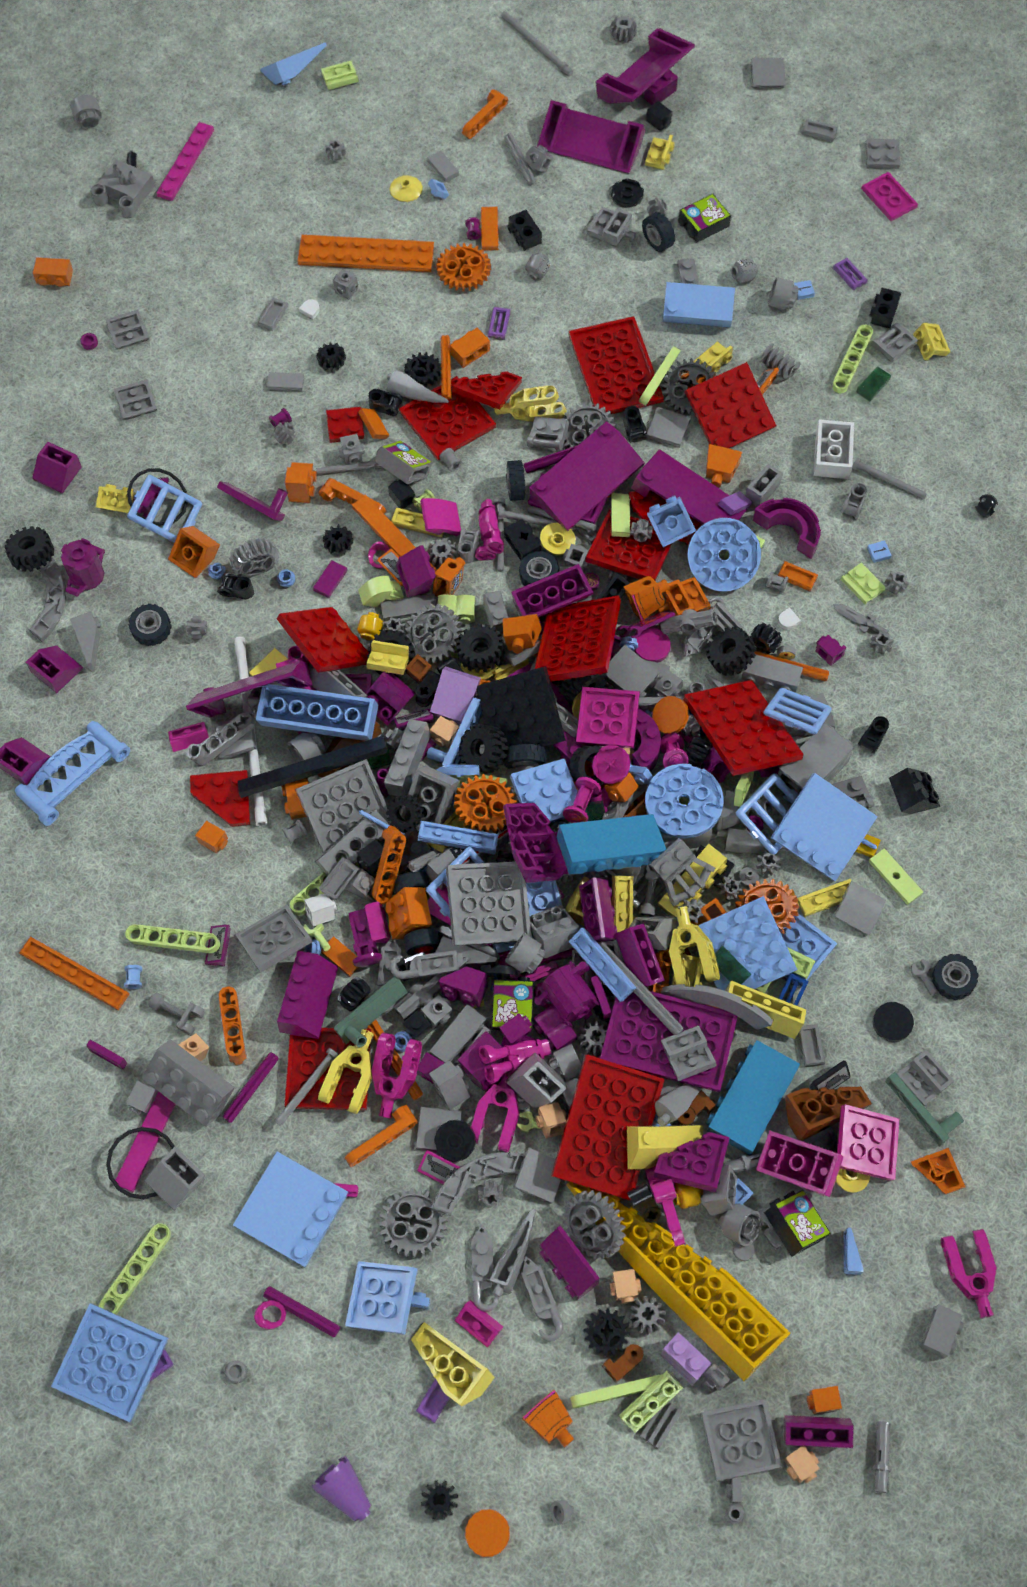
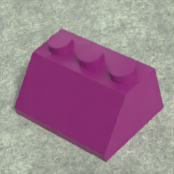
[579,878,618,942]
[539,1225,600,1300]

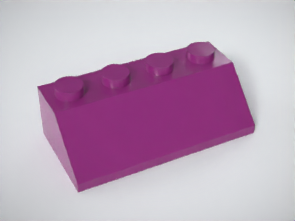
[511,564,593,617]
[277,951,338,1039]

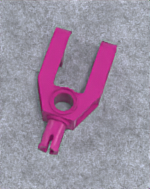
[371,1033,422,1118]
[471,1069,519,1153]
[941,1229,997,1319]

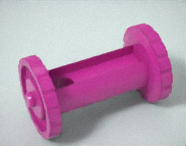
[660,733,688,768]
[563,777,601,823]

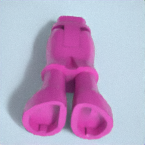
[475,499,504,560]
[479,1039,551,1084]

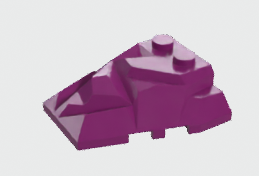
[503,803,569,883]

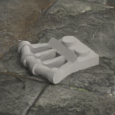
[650,838,715,906]

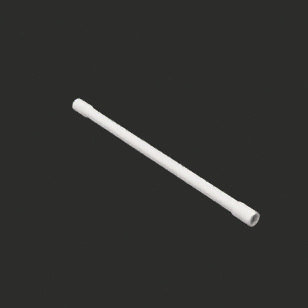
[234,637,267,826]

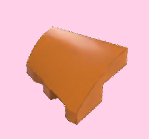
[911,1148,966,1194]

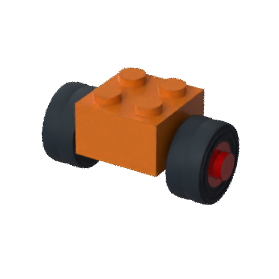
[385,872,440,956]

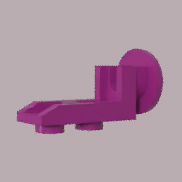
[348,908,382,967]

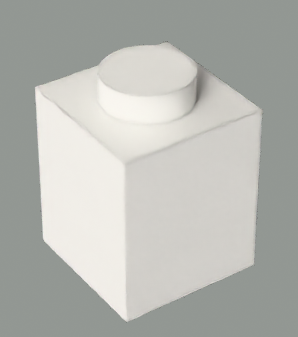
[304,893,337,926]

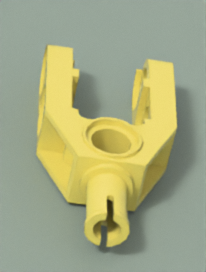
[494,385,567,422]
[669,906,720,987]
[318,1029,374,1114]

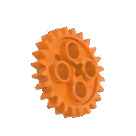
[436,243,491,292]
[453,774,517,833]
[735,879,799,934]

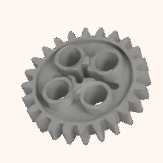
[563,402,616,449]
[405,603,463,664]
[379,1187,448,1258]
[563,1190,626,1260]

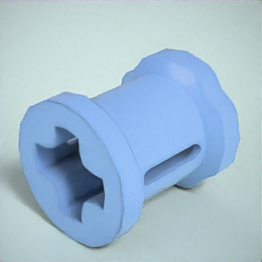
[124,965,142,989]

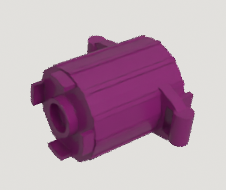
[61,538,105,597]
[535,961,600,1027]

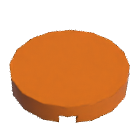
[652,696,689,734]
[466,1509,510,1557]

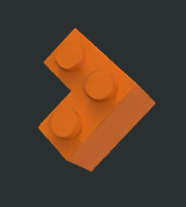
[285,462,317,503]

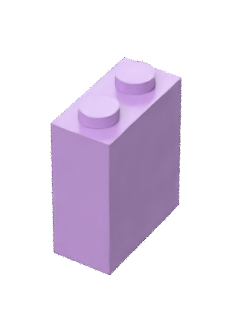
[430,667,481,724]
[660,1332,711,1386]

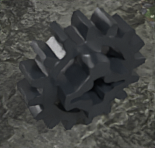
[404,352,441,387]
[583,1308,630,1357]

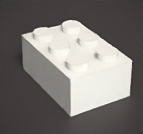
[813,420,854,479]

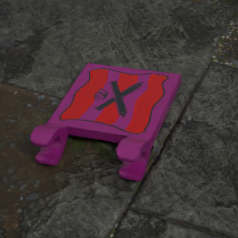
[617,612,675,638]

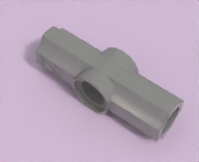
[660,609,718,634]
[393,973,446,1021]

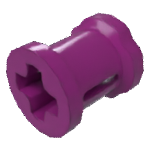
[465,217,481,240]
[269,408,292,428]

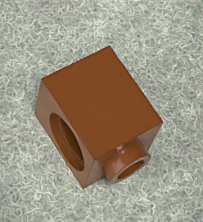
[406,654,432,684]

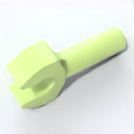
[304,924,330,951]
[517,1111,541,1133]

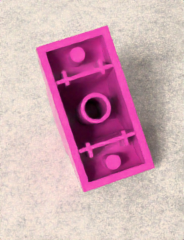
[756,1131,844,1197]

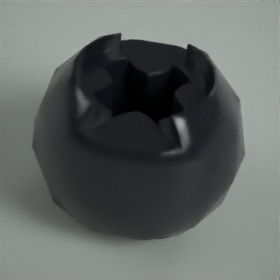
[975,494,998,517]

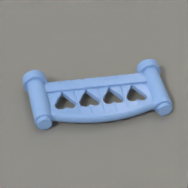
[15,721,130,826]

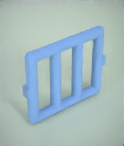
[127,475,202,543]
[764,688,832,735]
[736,773,798,855]
[426,847,484,918]

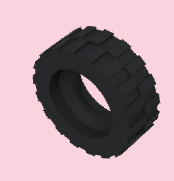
[569,746,606,787]

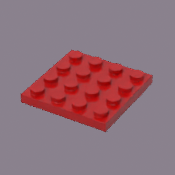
[684,362,777,449]
[399,376,496,461]
[585,509,673,581]
[276,607,368,673]
[284,1028,371,1110]

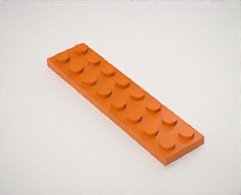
[298,234,434,272]

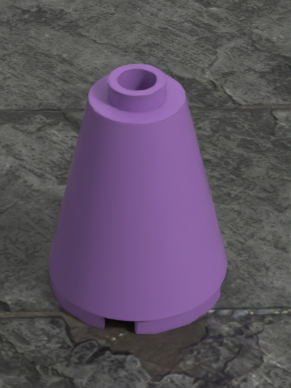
[311,1455,371,1522]

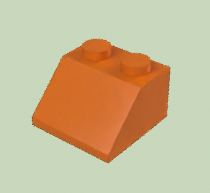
[168,526,220,578]

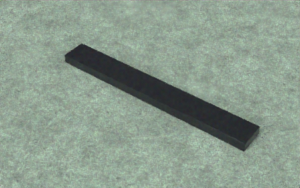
[238,736,387,798]

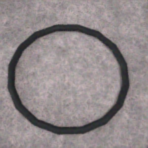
[127,468,188,526]
[106,1127,175,1199]

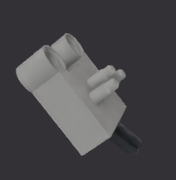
[91,151,155,218]

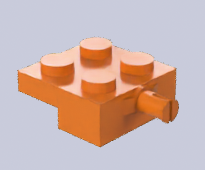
[657,577,711,616]

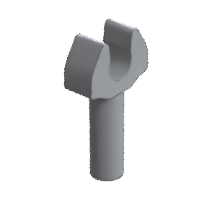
[911,959,938,996]

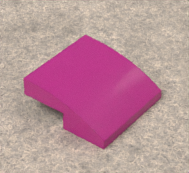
[420,498,461,536]

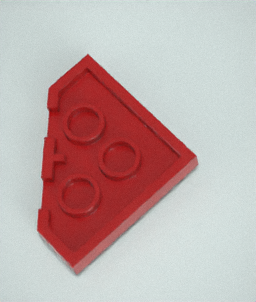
[453,371,522,410]
[190,770,251,827]

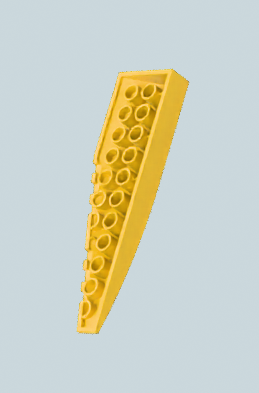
[567,1182,791,1381]

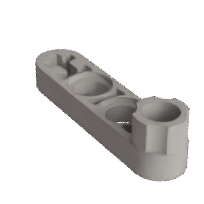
[186,712,255,766]

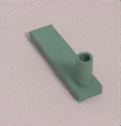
[334,977,407,1047]
[885,1072,964,1146]

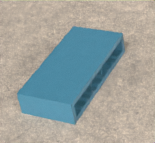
[557,814,666,874]
[706,1040,800,1156]

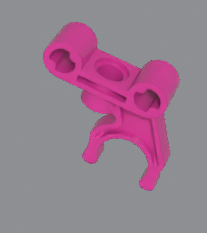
[645,1166,686,1247]

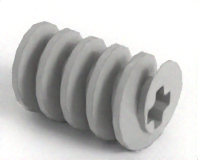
[761,343,800,380]

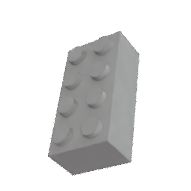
[142,1039,235,1127]

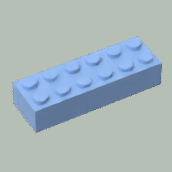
[256,684,378,741]

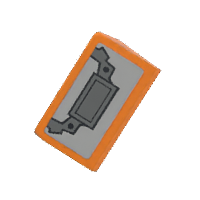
[756,367,779,395]
[377,548,403,586]

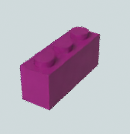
[615,923,665,987]
[784,1415,854,1448]

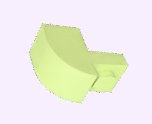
[358,576,404,607]

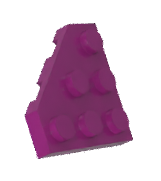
[654,1132,730,1193]

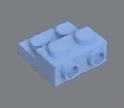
[647,496,696,547]

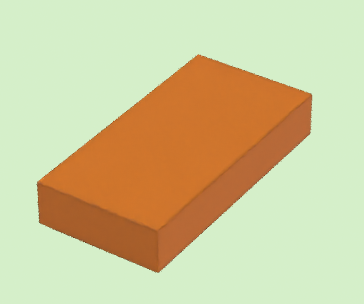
[359,408,389,439]
[778,561,818,592]
[321,936,359,977]

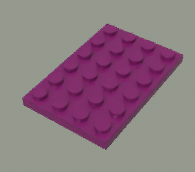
[600,991,738,1092]

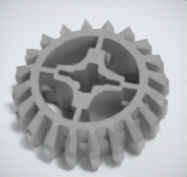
[229,538,279,577]

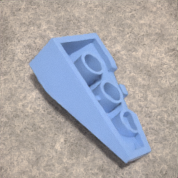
[260,42,327,86]

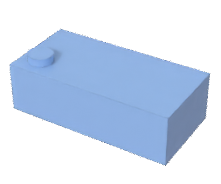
[663,282,735,328]

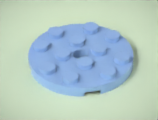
[687,518,761,592]
[645,764,724,838]

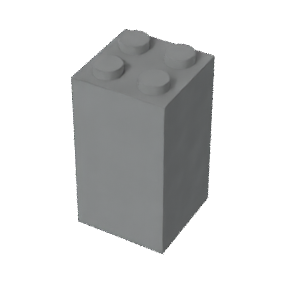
[778,723,854,796]

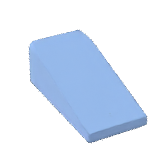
[843,1227,864,1275]

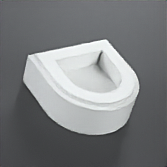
[299,299,320,319]
[778,608,801,630]

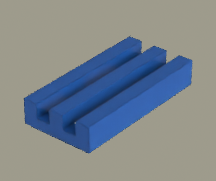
[778,973,809,1006]

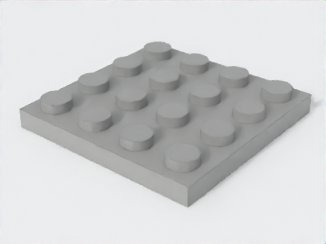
[295,759,396,857]
[445,862,532,946]

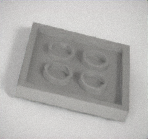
[235,905,312,973]
[701,1399,782,1481]

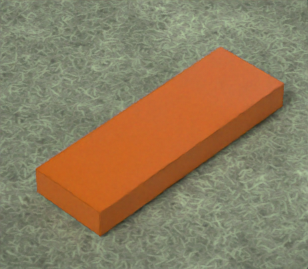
[481,207,498,250]

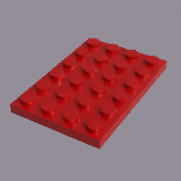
[568,316,664,414]
[535,595,621,682]
[683,680,804,776]
[551,1054,665,1201]

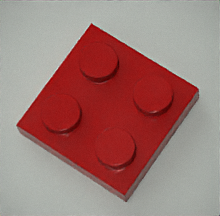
[326,406,365,443]

